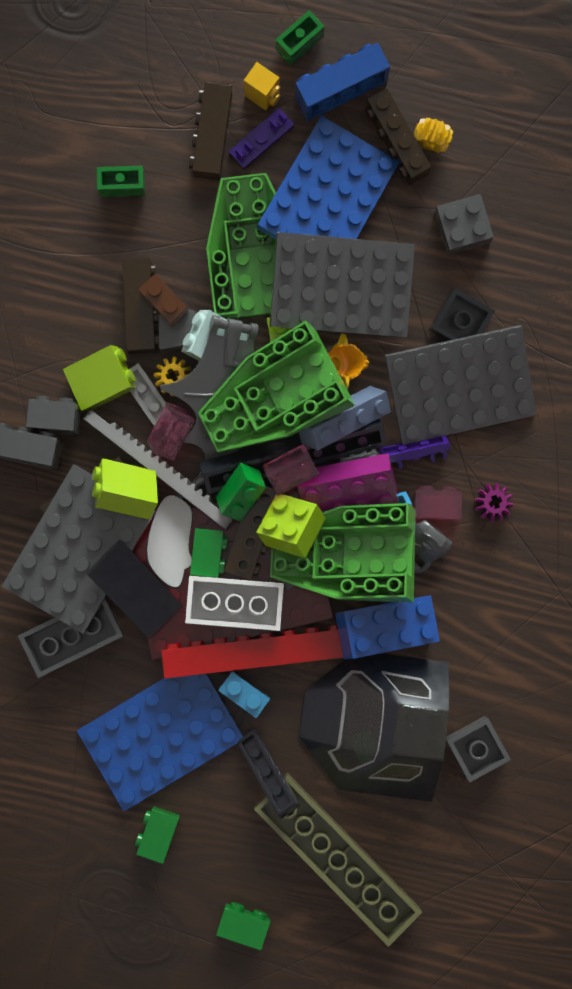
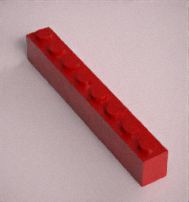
[161,625,343,678]

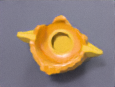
[326,333,369,389]

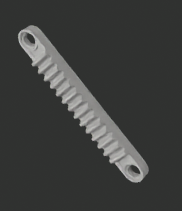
[83,410,233,530]

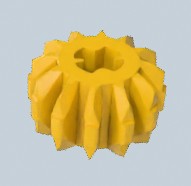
[414,118,453,153]
[154,357,192,396]

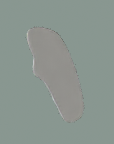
[147,495,192,587]

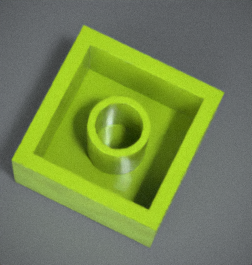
[256,493,326,558]

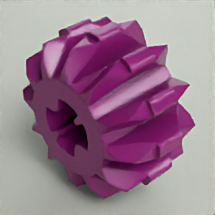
[474,483,514,522]

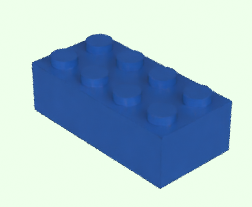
[295,43,390,122]
[335,595,440,659]

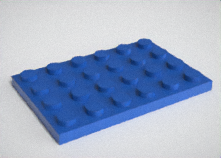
[256,116,399,239]
[77,674,243,811]

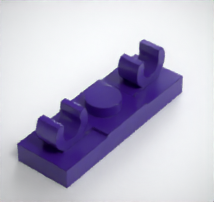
[229,108,294,170]
[378,435,450,469]

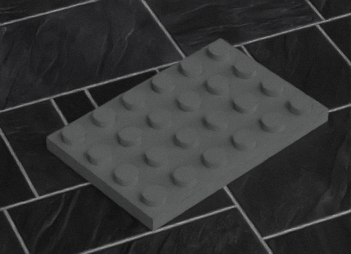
[269,232,415,337]
[385,325,536,445]
[2,464,156,634]

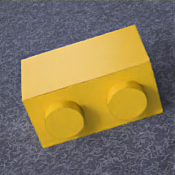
[244,62,281,111]

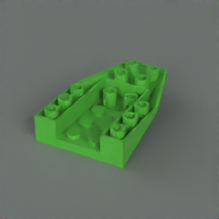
[206,173,276,319]
[198,320,356,453]
[270,503,416,603]

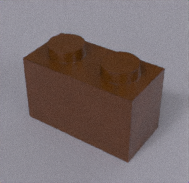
[138,274,189,328]

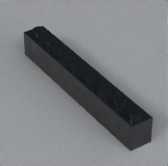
[199,419,387,494]

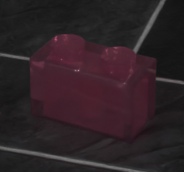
[147,402,195,461]
[262,444,319,496]
[413,486,462,521]

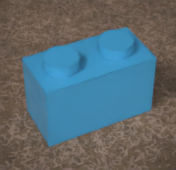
[218,671,270,718]

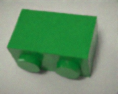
[275,10,325,66]
[97,166,146,197]
[216,463,266,522]
[190,528,228,578]
[134,806,180,864]
[216,902,270,950]

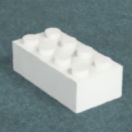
[185,576,284,631]

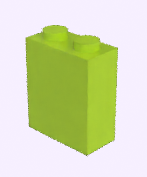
[63,345,136,412]
[92,458,158,520]

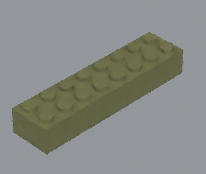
[254,772,422,947]

